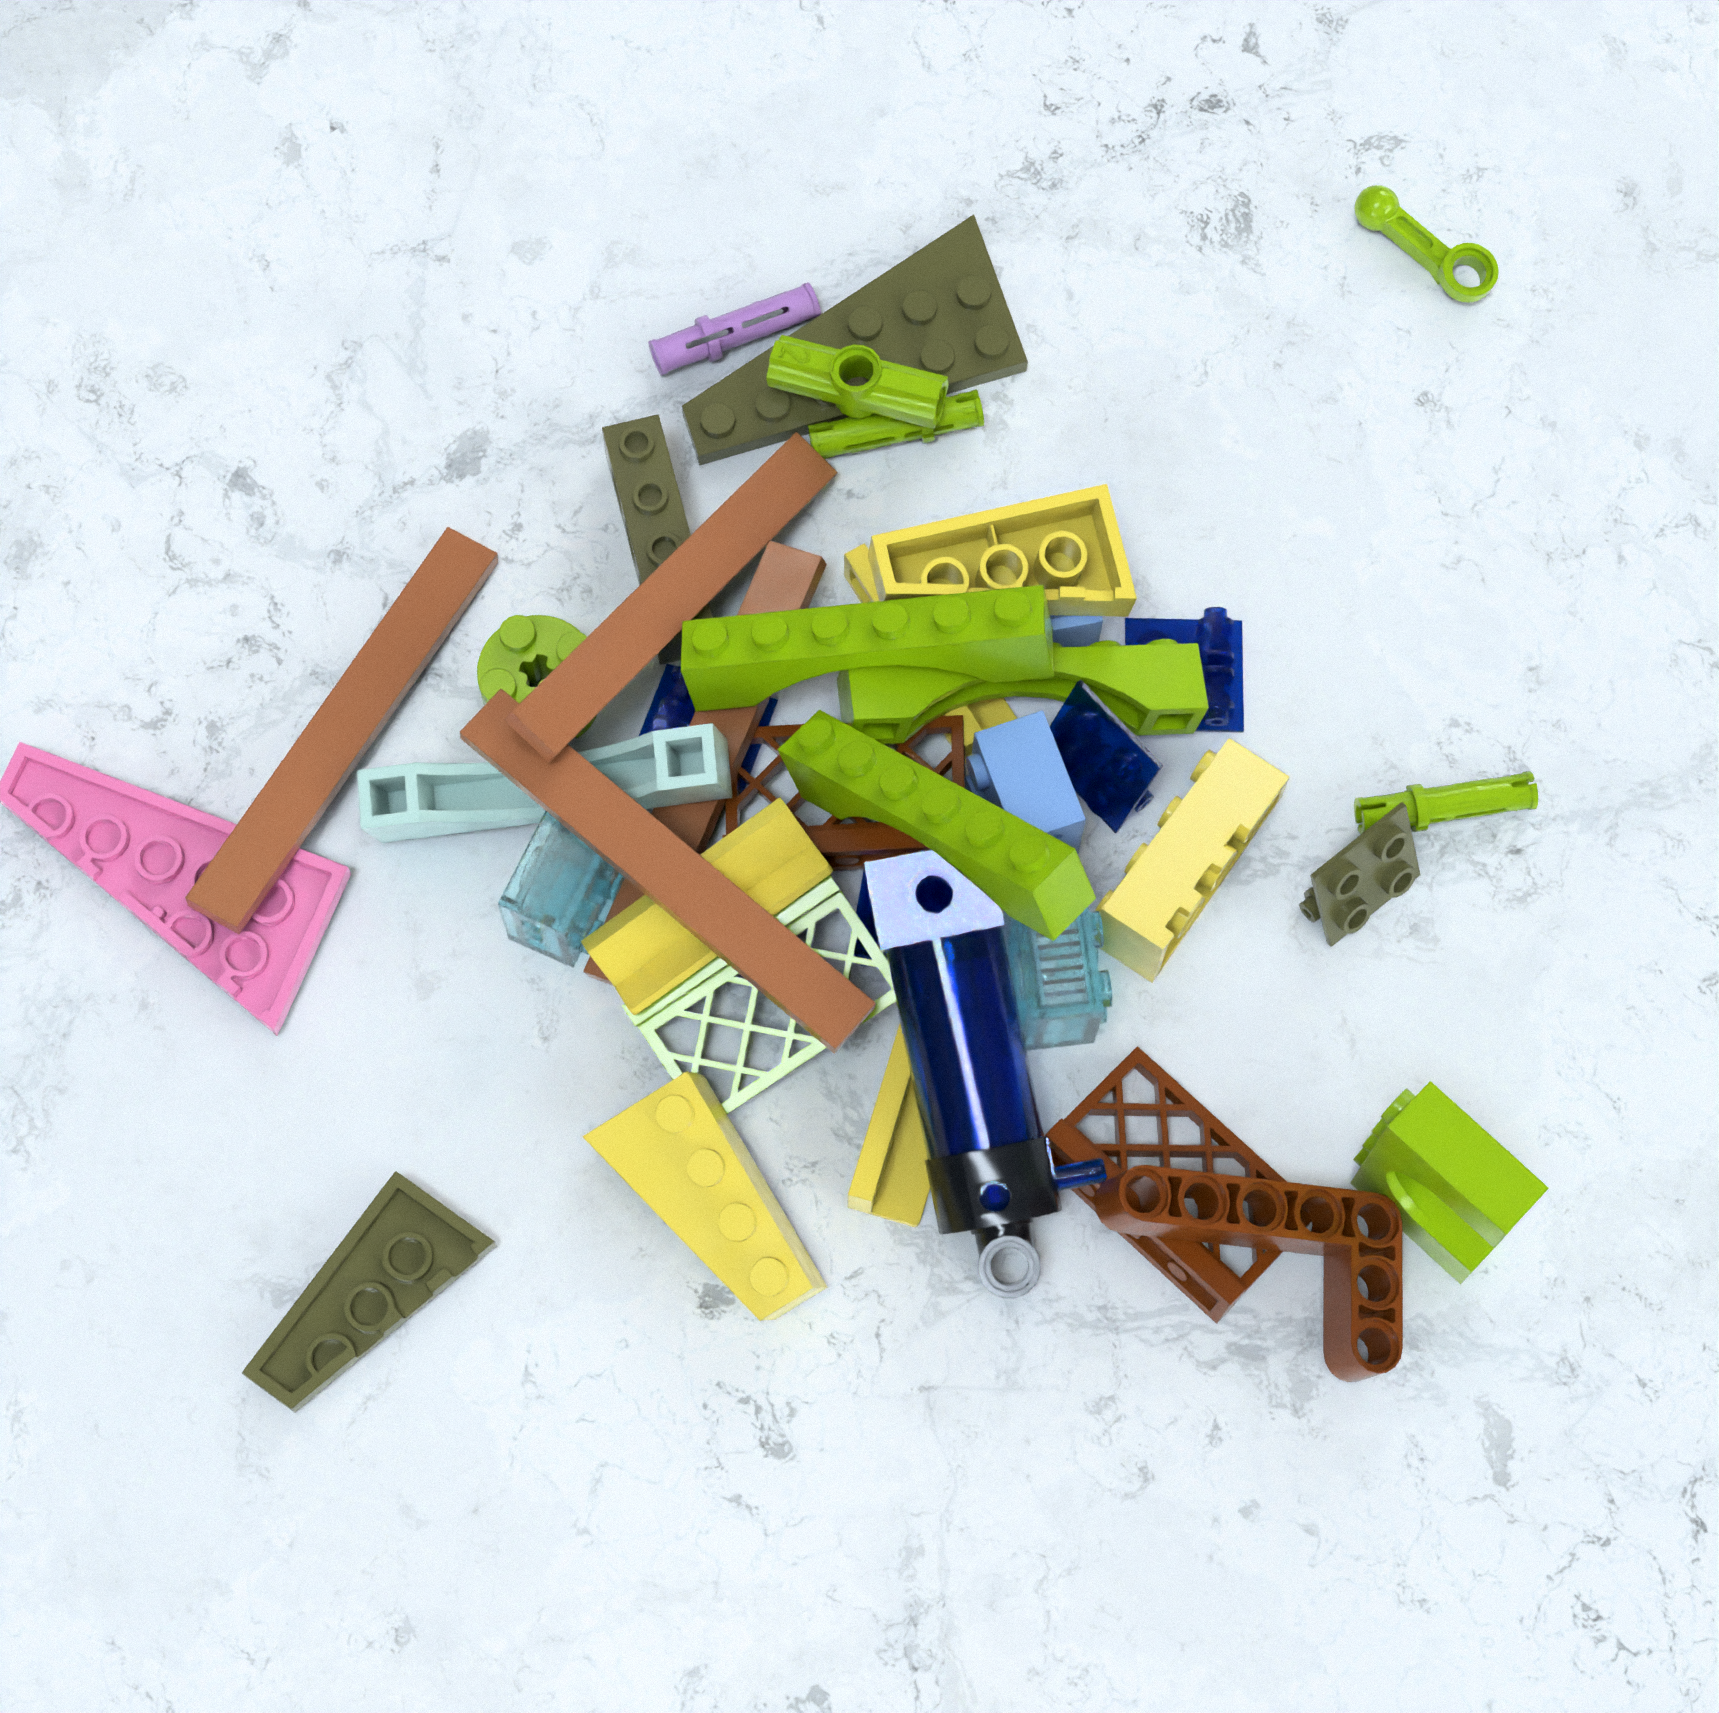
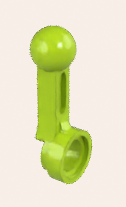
[1354,185,1499,303]

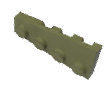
[242,1171,497,1413]

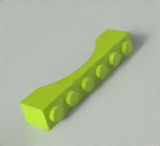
[681,585,1054,712]
[837,639,1209,744]
[777,710,1096,941]

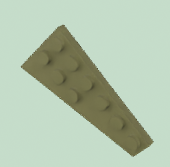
[682,214,1028,466]

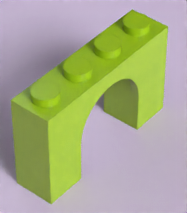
[1350,1081,1549,1285]

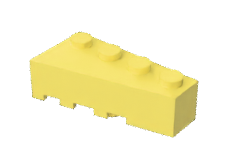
[868,484,1137,617]
[1091,738,1289,983]
[582,1071,828,1321]

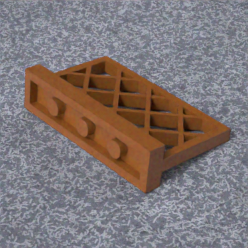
[722,715,966,871]
[1044,1046,1312,1324]

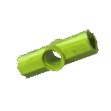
[766,335,949,429]

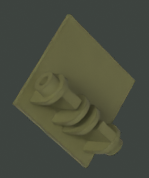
[1299,802,1420,947]

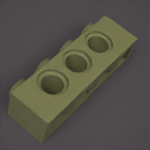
[602,414,712,665]

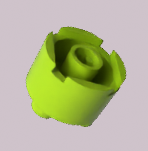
[477,615,597,739]

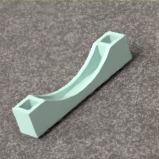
[357,723,732,843]

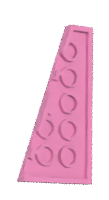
[0,742,351,1036]

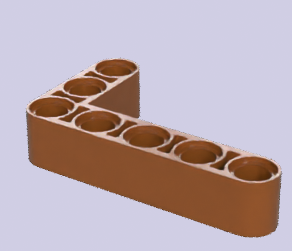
[1094,1165,1403,1382]

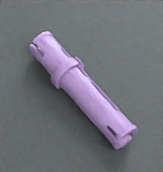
[648,282,821,375]

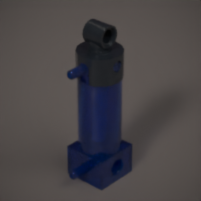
[863,849,1107,1298]

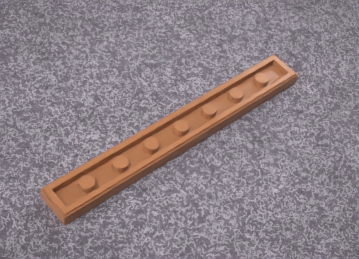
[504,432,838,763]
[185,527,498,934]
[583,540,827,985]
[460,689,876,1054]

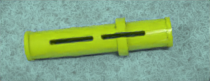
[807,389,984,459]
[1354,771,1538,835]

